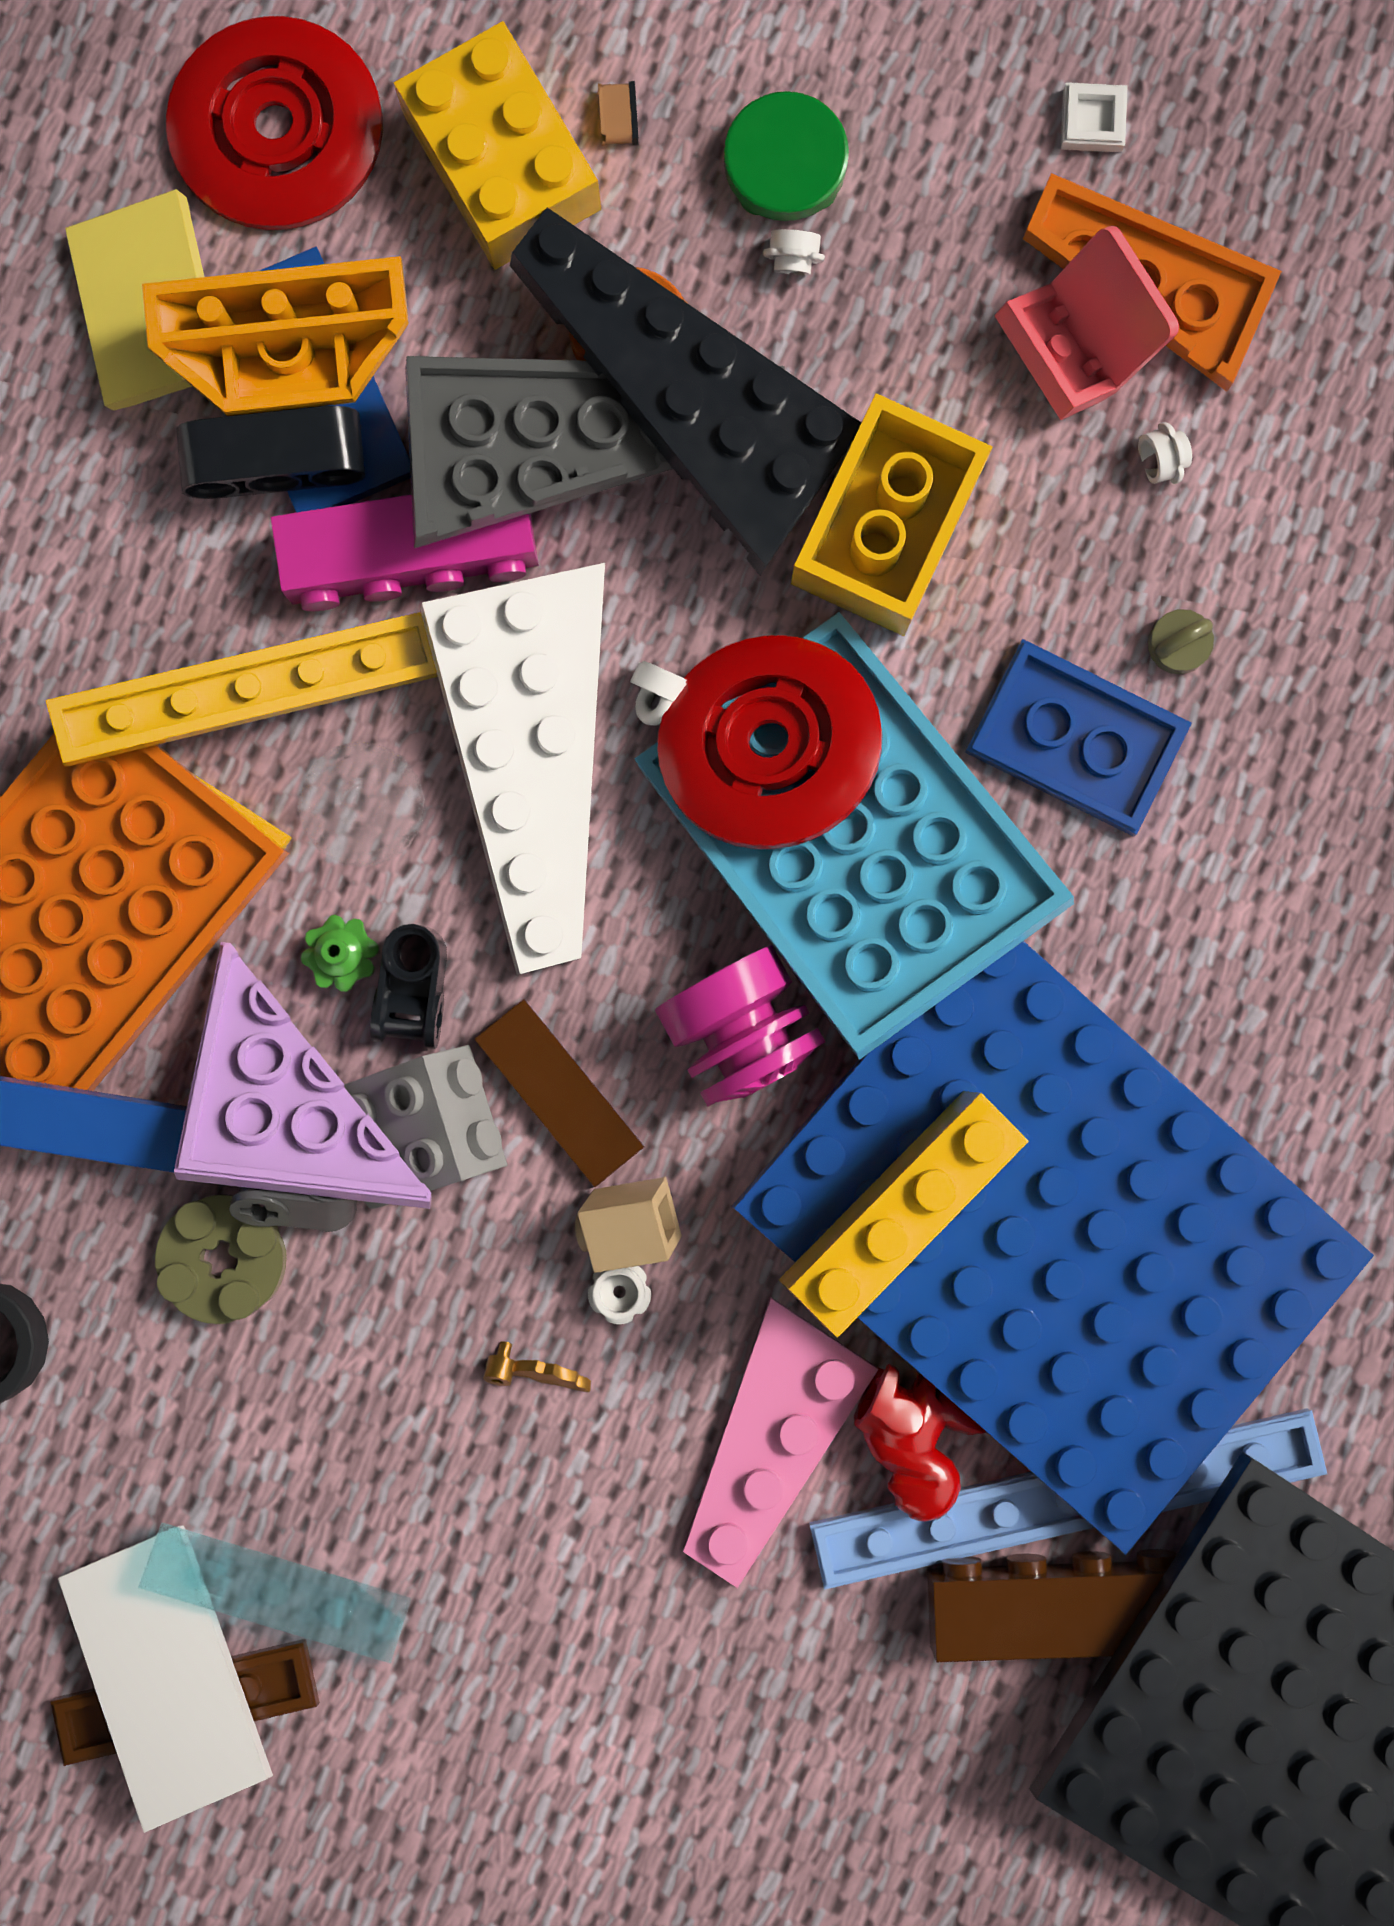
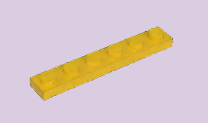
[45,612,438,767]

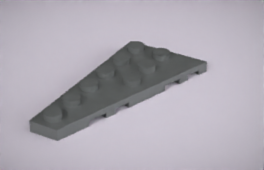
[405,356,785,548]

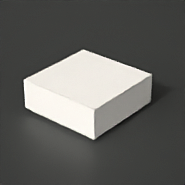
[1061,82,1127,152]

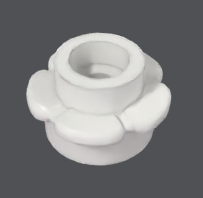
[763,229,825,276]
[1138,422,1192,485]
[588,1266,651,1324]

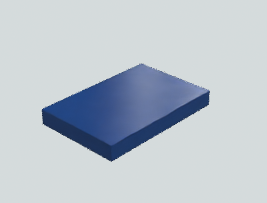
[965,639,1192,837]

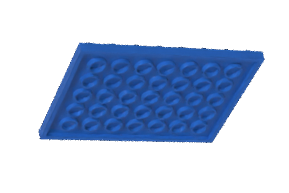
[731,941,1374,1554]

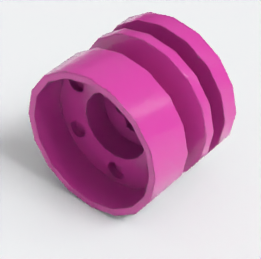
[654,945,825,1107]

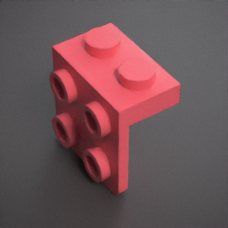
[994,226,1179,420]

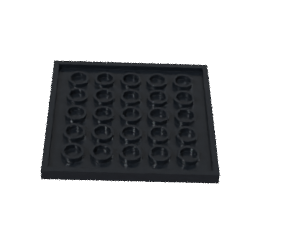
[1029,1451,1394,1926]

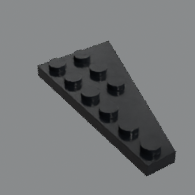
[509,207,862,576]

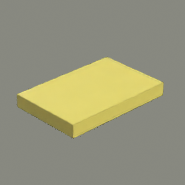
[65,189,204,410]

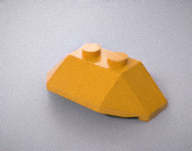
[142,256,409,416]

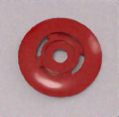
[166,16,383,230]
[657,635,882,849]

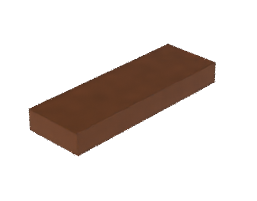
[475,999,645,1187]

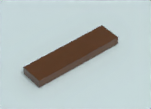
[50,1639,320,1766]

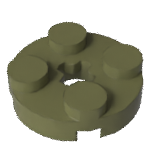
[155,1194,287,1324]

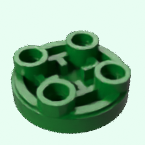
[724,91,849,221]

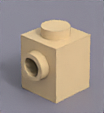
[575,1177,682,1273]

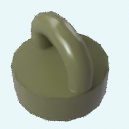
[1148,609,1214,675]

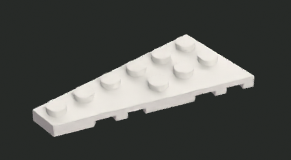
[420,563,605,975]

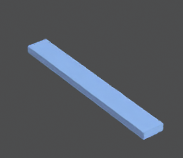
[809,1408,1327,1590]

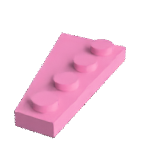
[683,1297,878,1588]

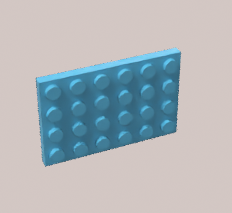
[634,612,1074,1060]

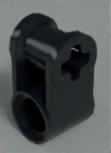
[370,924,447,1049]

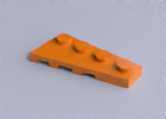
[1023,173,1282,392]

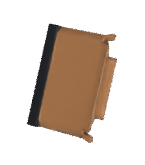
[598,81,639,146]

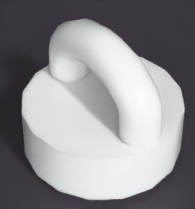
[630,660,687,726]

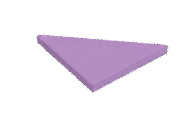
[174,942,432,1209]

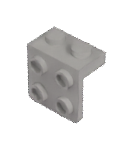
[344,1045,508,1209]

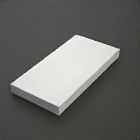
[58,1525,273,1833]

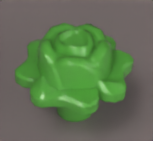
[301,915,379,992]

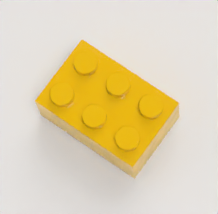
[393,21,601,270]
[791,393,993,636]

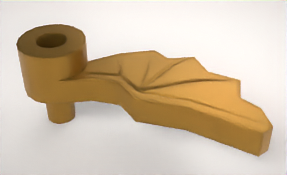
[483,1341,591,1393]

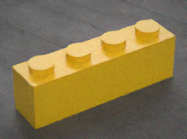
[779,1091,1029,1338]

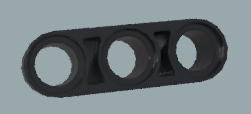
[176,406,365,499]

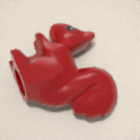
[853,1364,986,1522]

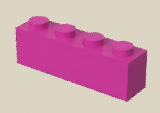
[270,495,539,612]

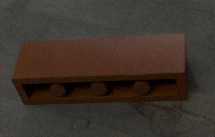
[927,1549,1176,1663]

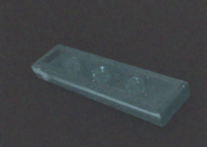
[138,1523,411,1663]

